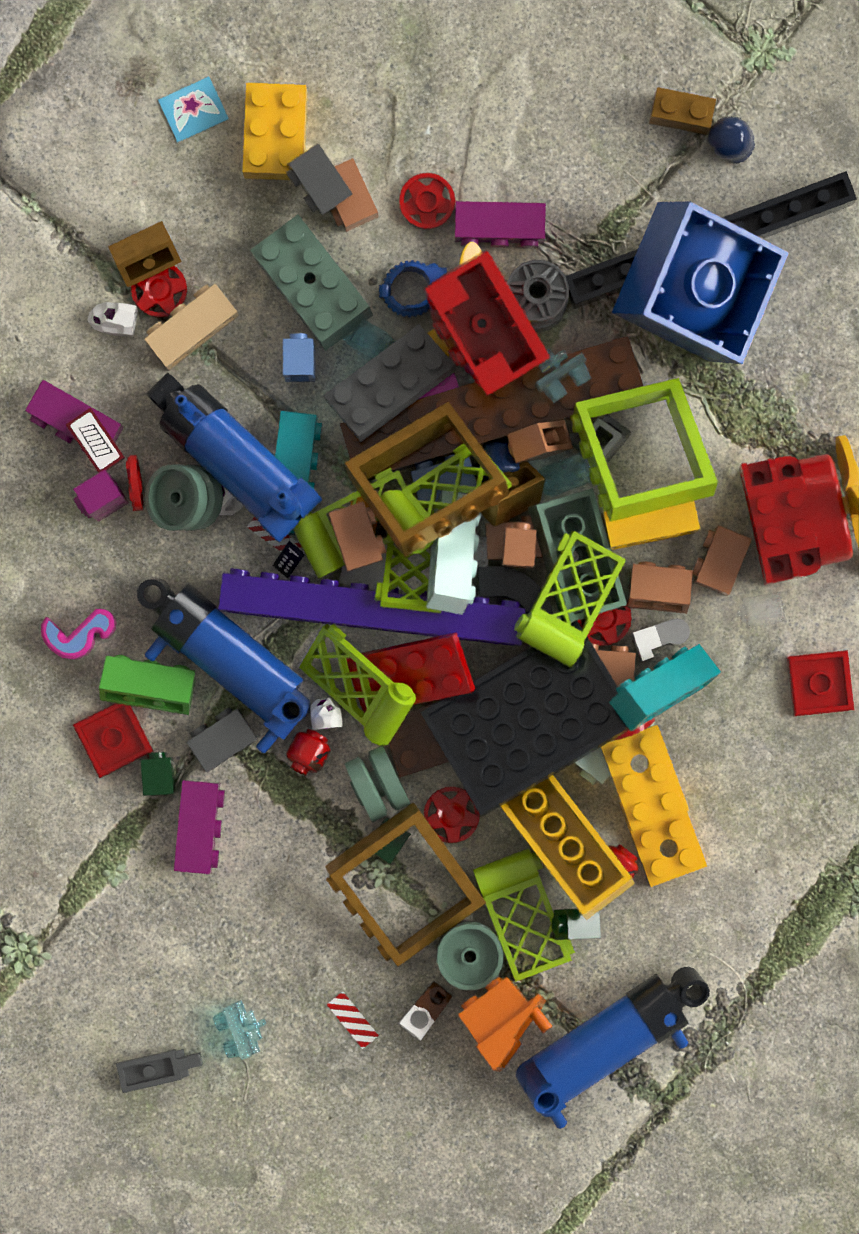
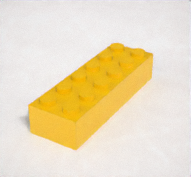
[500,775,635,921]

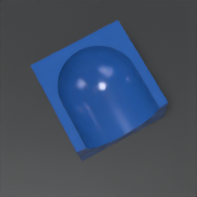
[611,201,789,364]

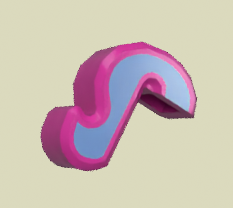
[41,609,117,660]

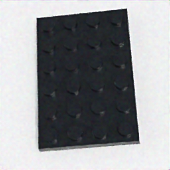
[420,620,630,817]

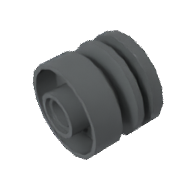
[507,260,569,333]

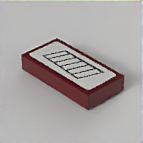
[66,408,125,473]

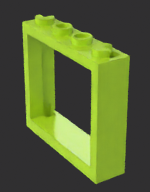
[570,378,718,522]

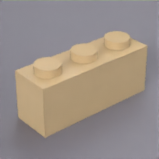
[144,284,239,371]

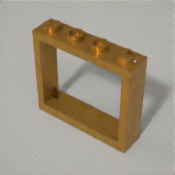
[345,402,509,557]
[325,802,486,967]

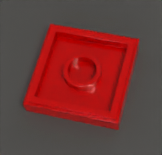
[787,650,854,717]
[73,703,154,779]

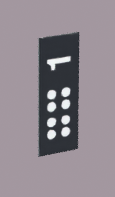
[272,540,305,579]

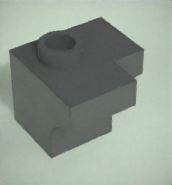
[570,414,631,463]

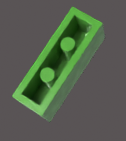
[99,655,195,715]

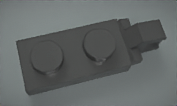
[116,1049,203,1093]

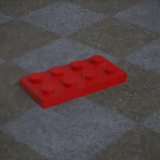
[346,632,475,713]

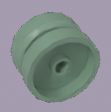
[145,464,223,531]
[344,745,411,822]
[436,921,504,991]

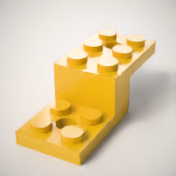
[601,725,707,887]

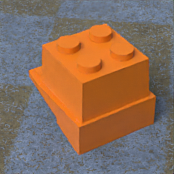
[458,977,553,1072]

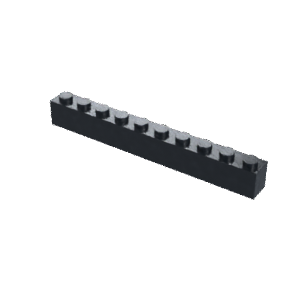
[566,171,857,309]

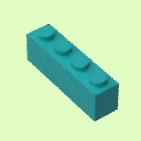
[275,411,323,535]
[609,644,721,731]

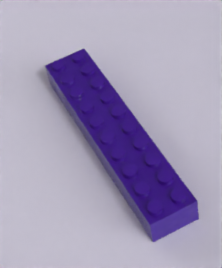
[218,568,526,647]

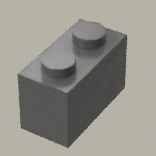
[286,143,352,215]
[187,707,258,772]

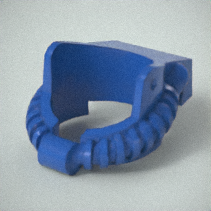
[379,260,447,318]

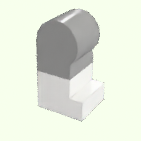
[631,618,690,662]

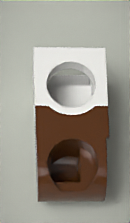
[397,981,453,1041]

